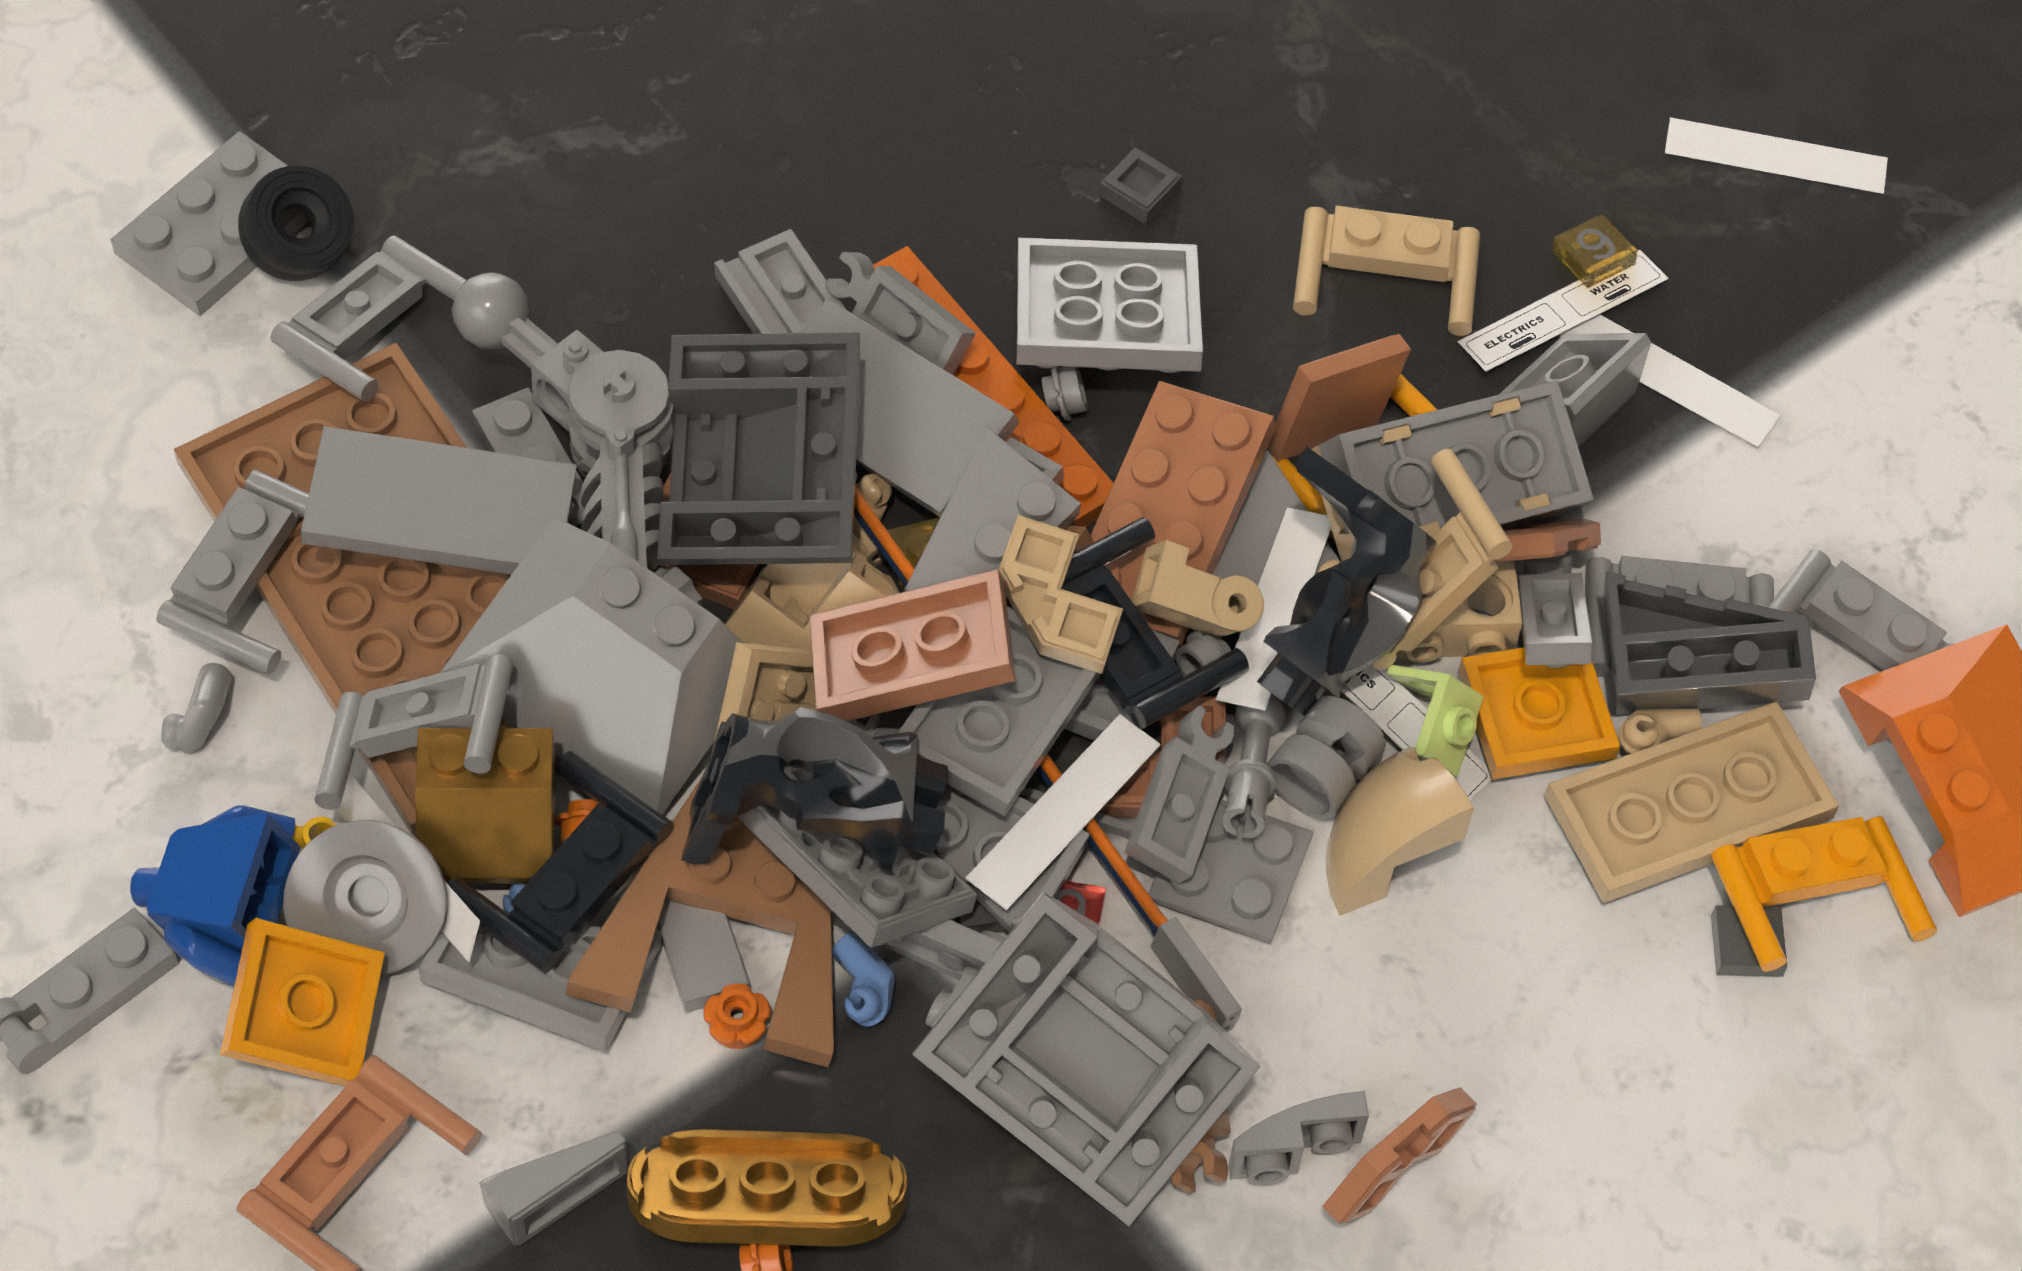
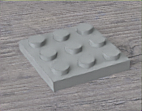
[1016,237,1203,373]

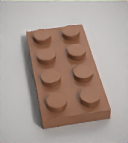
[1090,381,1277,646]

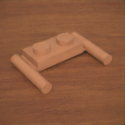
[236,1055,482,1271]

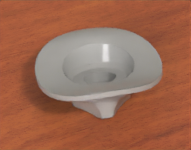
[283,820,447,975]

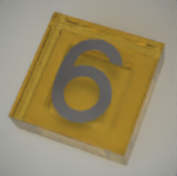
[1552,214,1638,288]

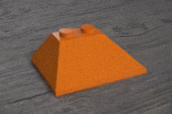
[1839,624,2022,917]

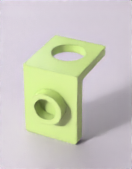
[1386,665,1484,777]

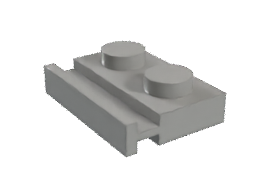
[714,229,846,334]

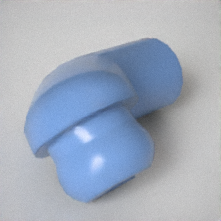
[832,931,895,1026]

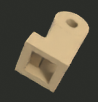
[1132,540,1264,637]

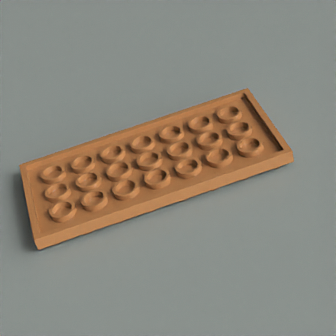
[173,343,559,837]

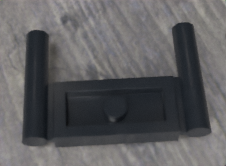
[1062,517,1249,728]
[447,751,674,973]

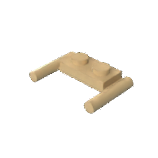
[1293,206,1481,336]
[1318,449,1513,670]

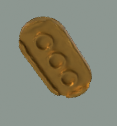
[627,1129,907,1246]

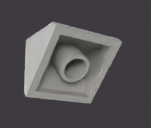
[1499,333,1651,447]

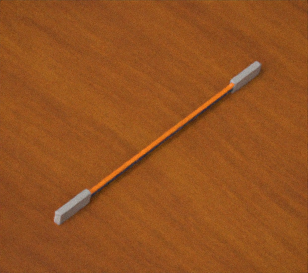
[854,472,1242,1032]

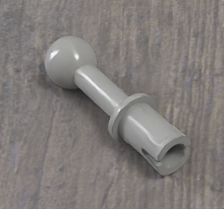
[1222,693,1286,838]

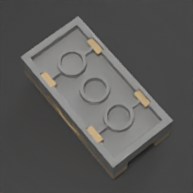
[1311,380,1594,562]

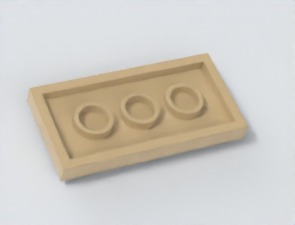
[1545,701,1839,903]

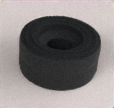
[238,165,354,281]

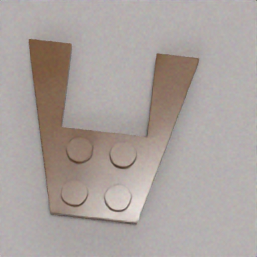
[565,777,834,1068]

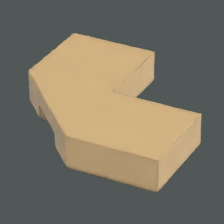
[998,515,1123,674]

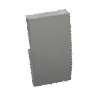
[1228,1091,1369,1185]

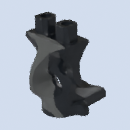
[1257,447,1437,716]
[681,707,948,868]

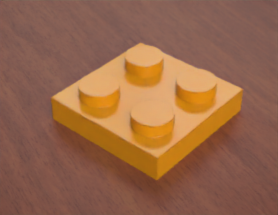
[1458,647,1620,780]
[220,918,385,1087]

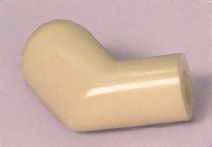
[1618,708,1702,754]

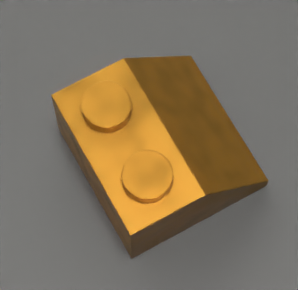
[415,728,556,883]

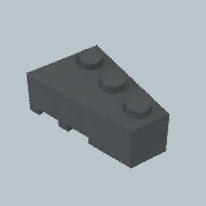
[1603,571,1816,715]

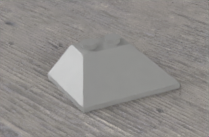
[440,517,743,815]
[912,892,1260,1226]

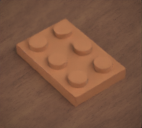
[810,570,1016,721]

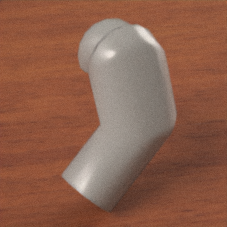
[161,663,232,753]

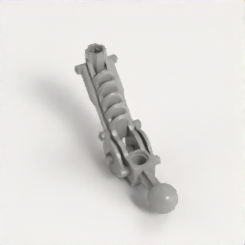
[452,273,702,606]

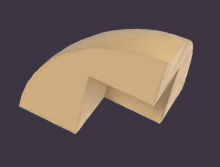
[725,533,899,650]
[1326,747,1474,916]

